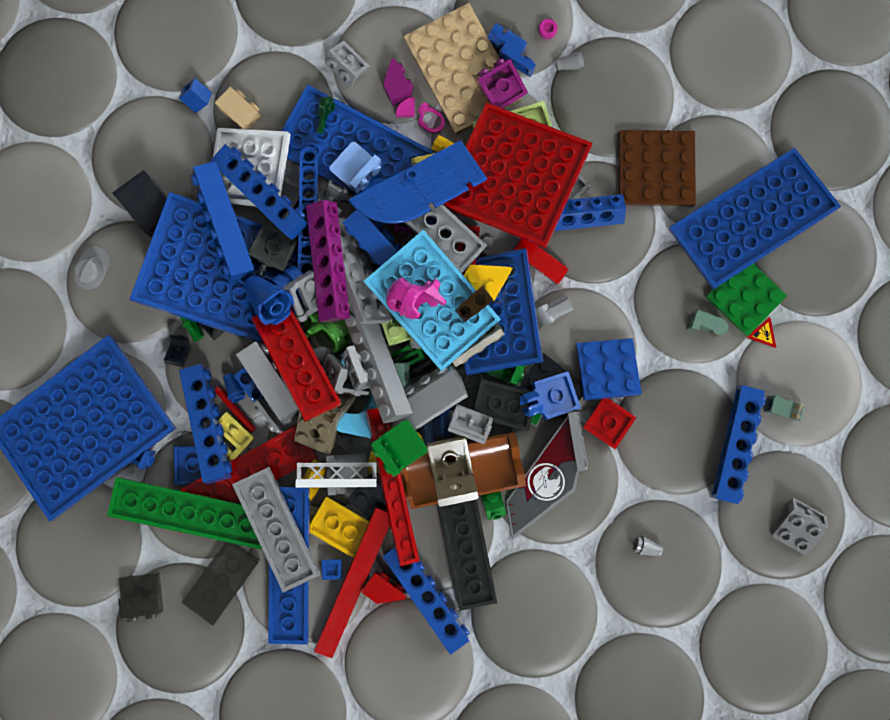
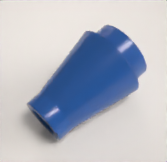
[223,373,246,403]

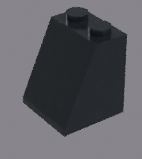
[112,170,167,237]

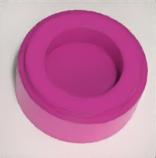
[538,19,557,39]

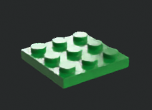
[705,264,787,337]

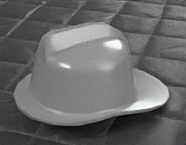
[74,246,111,290]

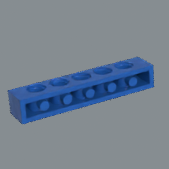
[210,144,308,240]
[511,194,626,236]
[179,364,232,484]
[711,385,766,504]
[382,547,470,655]

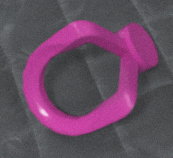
[418,102,445,134]

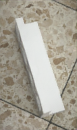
[296,462,376,488]

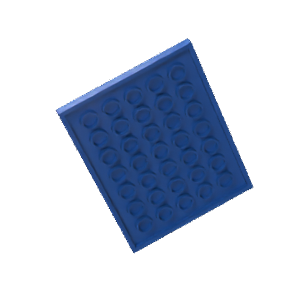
[130,192,311,344]
[0,335,176,522]

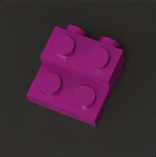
[475,58,528,109]

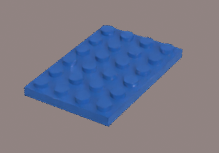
[464,248,543,375]

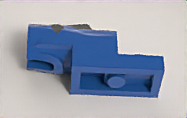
[488,23,536,77]

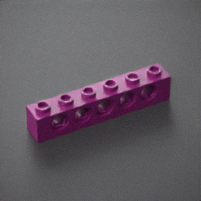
[306,200,350,322]

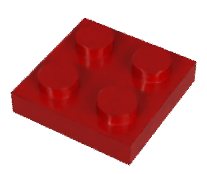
[582,398,637,449]

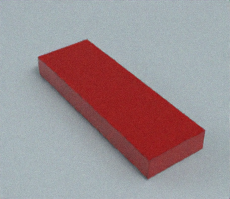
[512,239,569,285]

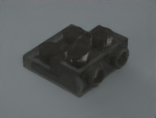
[118,572,163,622]

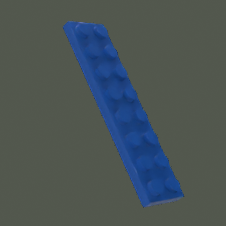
[268,486,310,645]

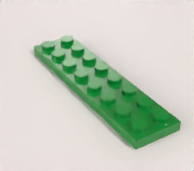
[107,477,262,550]

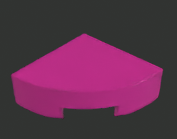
[396,97,415,117]

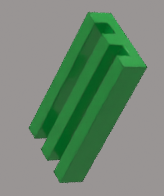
[390,345,427,366]

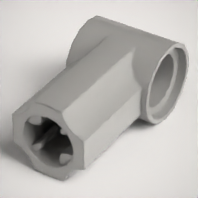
[536,296,574,328]

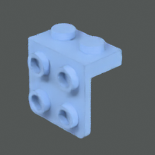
[330,142,382,193]

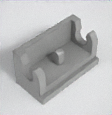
[448,404,493,444]

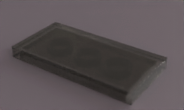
[182,542,260,625]

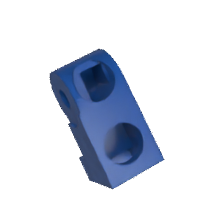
[233,368,264,402]

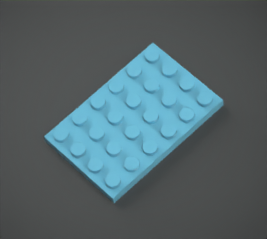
[363,230,501,371]

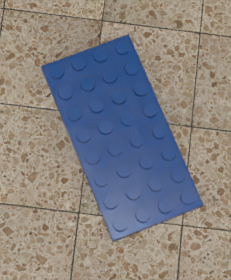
[669,148,841,290]

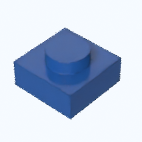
[322,559,342,580]

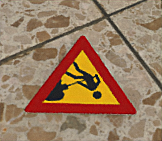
[746,317,777,348]

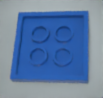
[575,338,642,401]

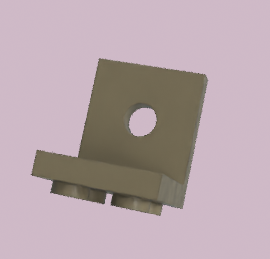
[294,392,355,456]
[427,436,479,507]

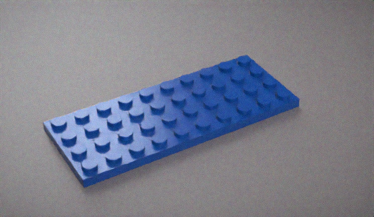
[281,84,452,232]

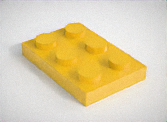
[310,496,369,558]

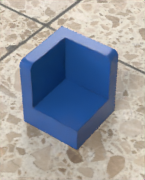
[179,78,212,113]

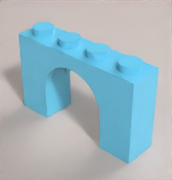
[337,352,377,438]

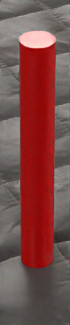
[215,386,257,434]

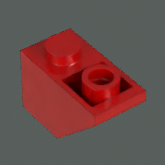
[361,570,407,604]

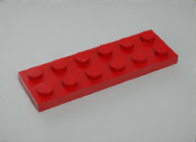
[252,308,341,422]

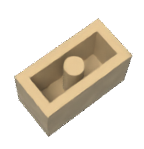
[215,87,261,130]

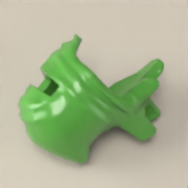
[303,312,352,354]

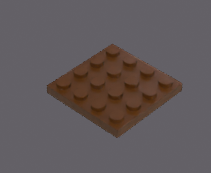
[619,130,696,206]

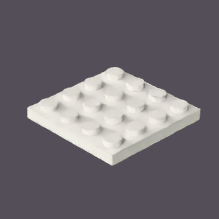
[213,128,291,206]

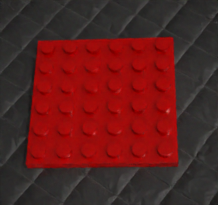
[443,102,593,248]

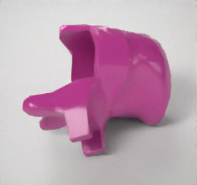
[386,277,446,319]

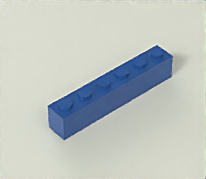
[190,161,254,281]

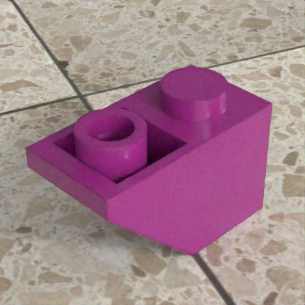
[383,58,414,106]

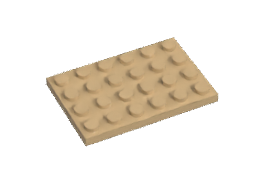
[403,3,521,135]

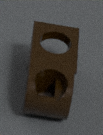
[454,286,493,323]

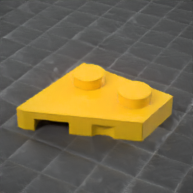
[464,265,513,301]

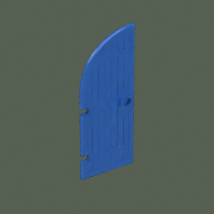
[349,140,487,224]

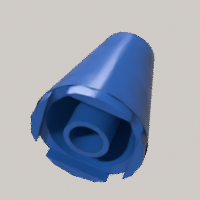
[244,275,294,325]

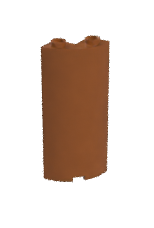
[400,432,526,509]

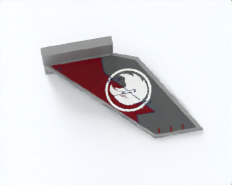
[506,412,589,540]

